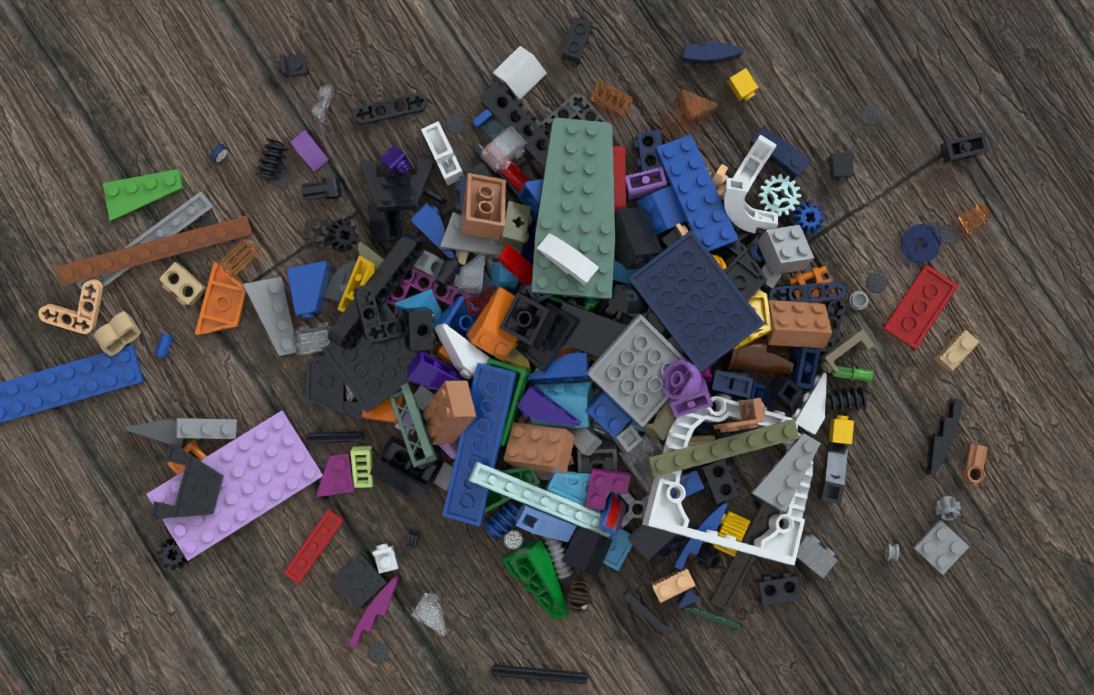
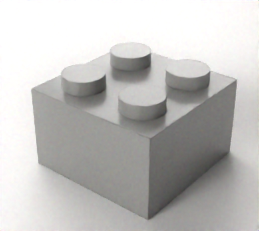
[757,225,814,275]

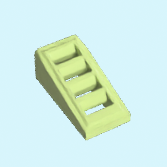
[351,446,374,488]

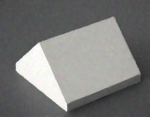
[493,46,547,100]

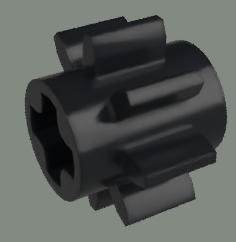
[696,544,720,570]

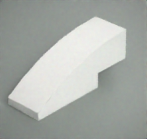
[421,121,464,185]
[537,233,599,286]

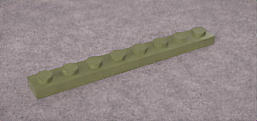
[647,419,799,477]

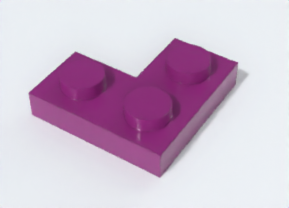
[584,468,630,510]

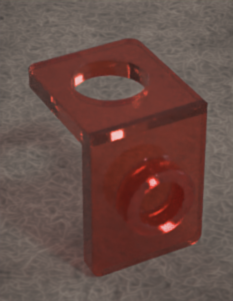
[464,285,497,316]

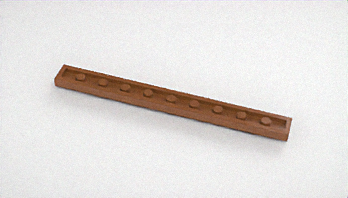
[55,215,253,286]

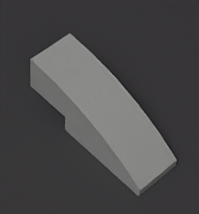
[563,425,602,456]

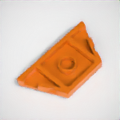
[195,262,247,335]

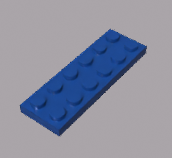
[655,135,738,252]

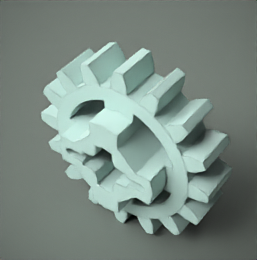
[758,174,801,217]

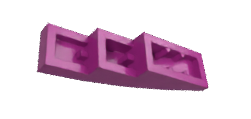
[349,575,400,648]

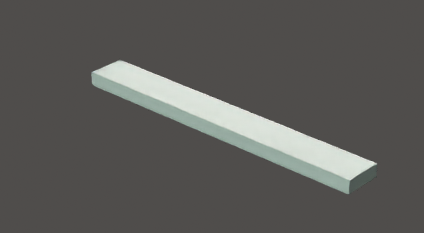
[469,462,610,538]

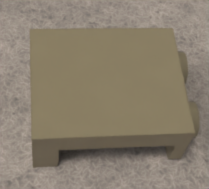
[818,329,874,374]

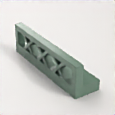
[390,383,437,468]

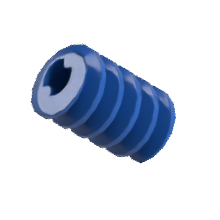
[483,500,520,542]

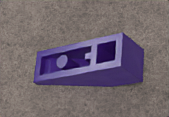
[407,351,471,389]
[517,387,582,426]

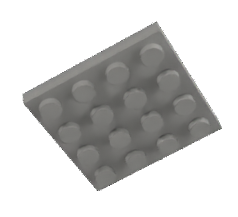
[586,314,687,427]

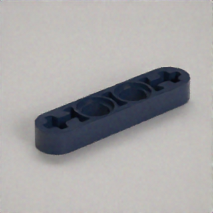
[768,282,845,302]

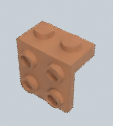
[714,398,765,432]

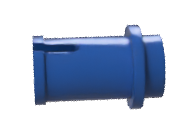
[154,333,174,358]

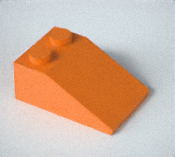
[467,286,517,361]

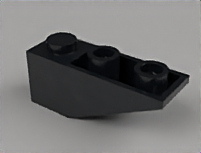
[817,442,848,504]

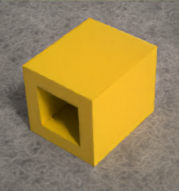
[727,68,758,102]
[829,415,854,444]

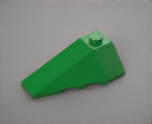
[502,540,569,619]

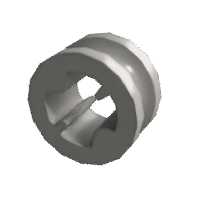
[885,543,899,562]

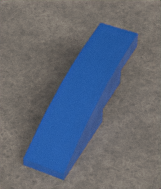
[673,502,728,570]

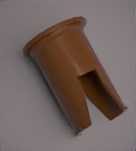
[723,337,794,377]

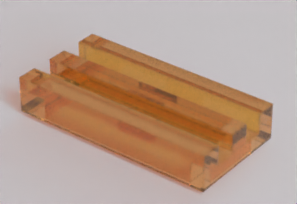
[218,237,259,278]

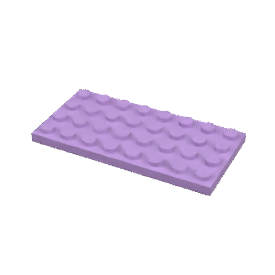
[146,411,323,561]

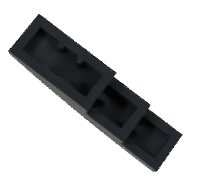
[926,399,963,475]

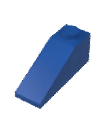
[410,204,455,259]
[528,351,590,384]

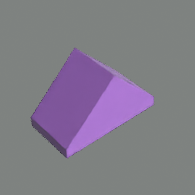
[290,130,329,172]

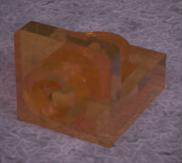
[958,202,991,233]

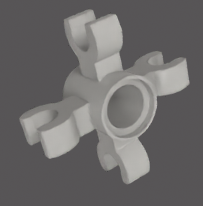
[619,491,651,527]

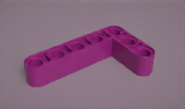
[384,268,486,317]

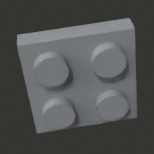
[913,520,969,575]

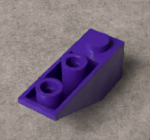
[379,145,411,176]

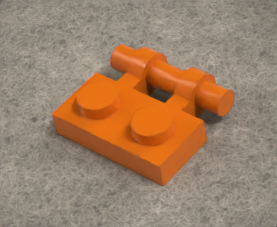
[788,266,837,303]

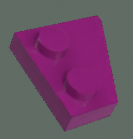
[317,453,355,497]

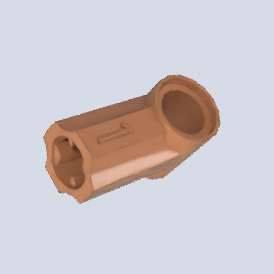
[961,444,987,483]

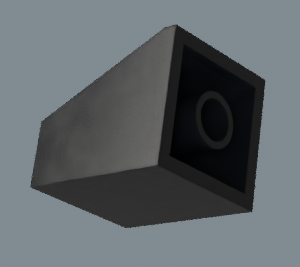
[614,207,662,270]

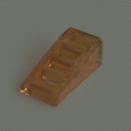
[590,80,633,116]

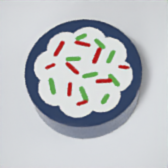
[210,144,229,163]

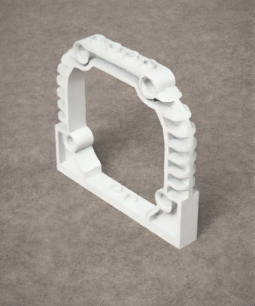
[642,394,813,565]

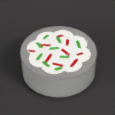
[504,530,523,550]

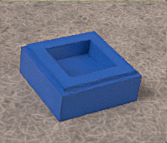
[473,109,493,130]

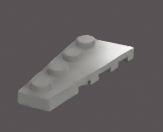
[750,433,821,512]

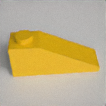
[338,256,374,312]

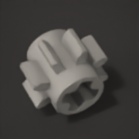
[935,496,961,520]

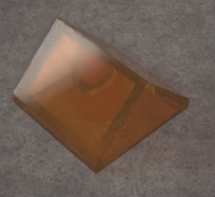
[677,89,718,125]

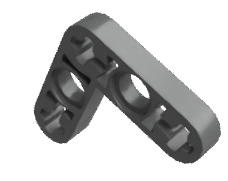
[540,93,606,137]

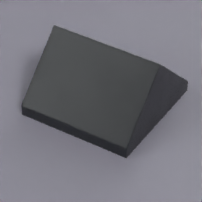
[562,525,613,576]

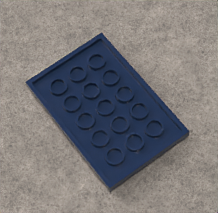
[628,230,765,373]

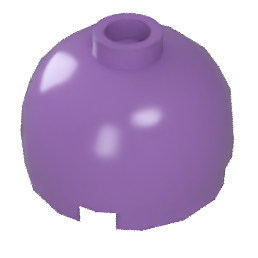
[662,359,702,401]

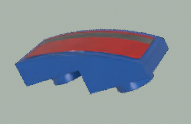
[599,493,626,537]

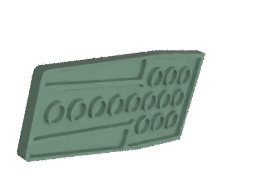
[531,118,615,300]

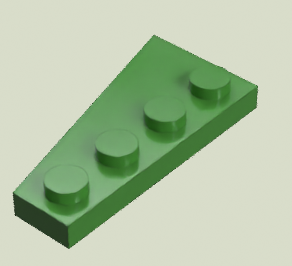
[103,169,184,222]

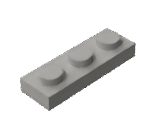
[175,418,237,439]

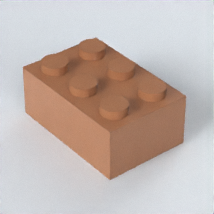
[766,300,832,348]
[423,381,476,445]
[504,422,575,474]

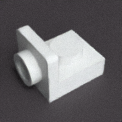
[372,543,399,573]

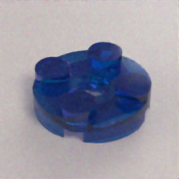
[900,224,941,263]

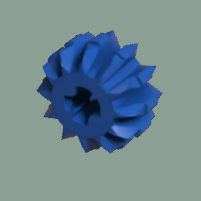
[792,202,826,235]

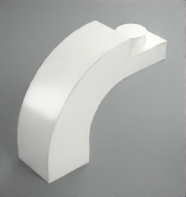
[723,135,777,196]
[724,178,778,233]

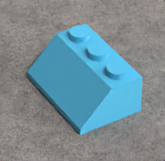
[531,382,596,428]

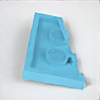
[546,472,610,512]

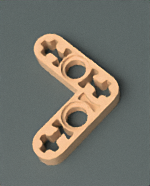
[38,279,103,334]

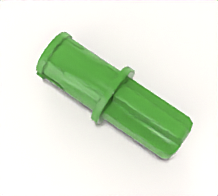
[833,366,873,382]

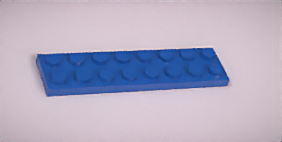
[0,345,144,424]
[442,362,517,527]

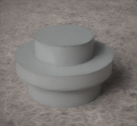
[849,291,869,310]

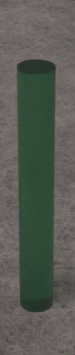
[683,605,740,630]

